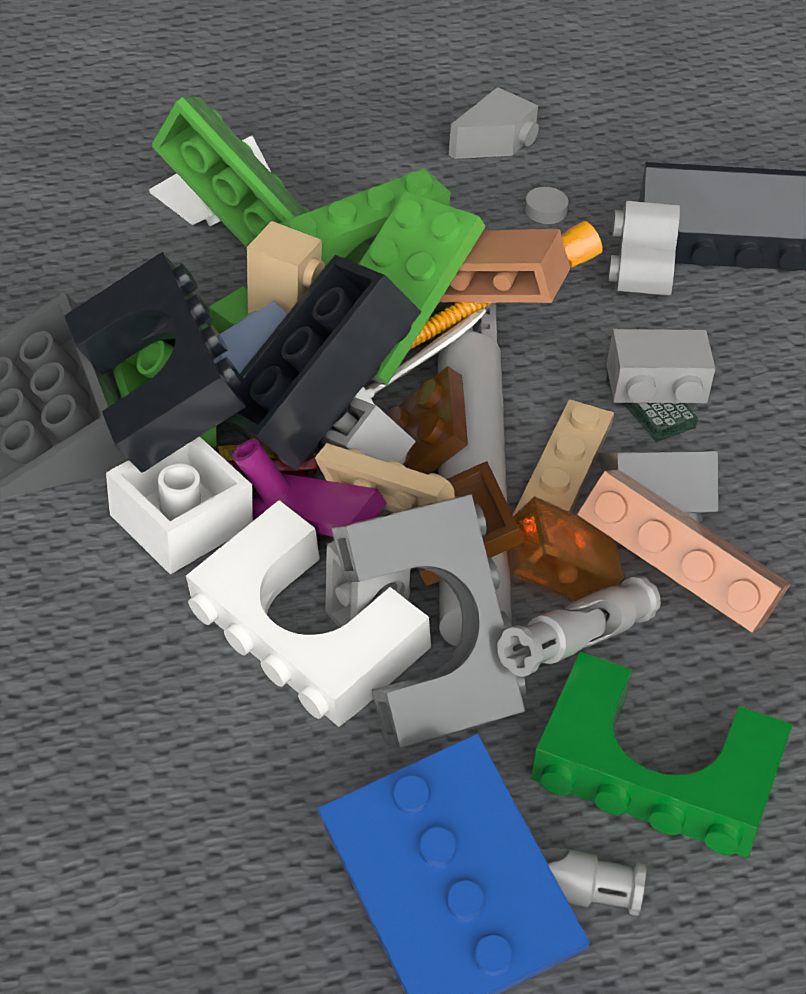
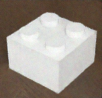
[106,436,253,575]

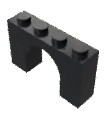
[64,252,246,473]

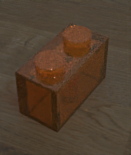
[506,496,625,601]

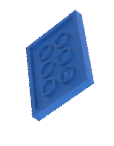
[318,733,590,994]

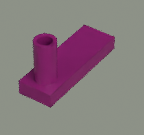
[232,439,387,537]

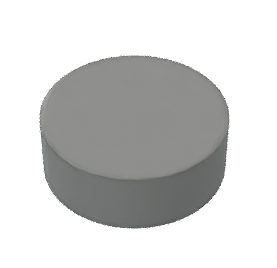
[525,187,568,224]

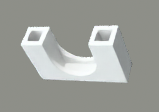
[186,500,431,727]

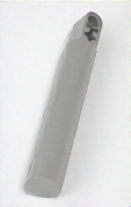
[438,302,512,646]

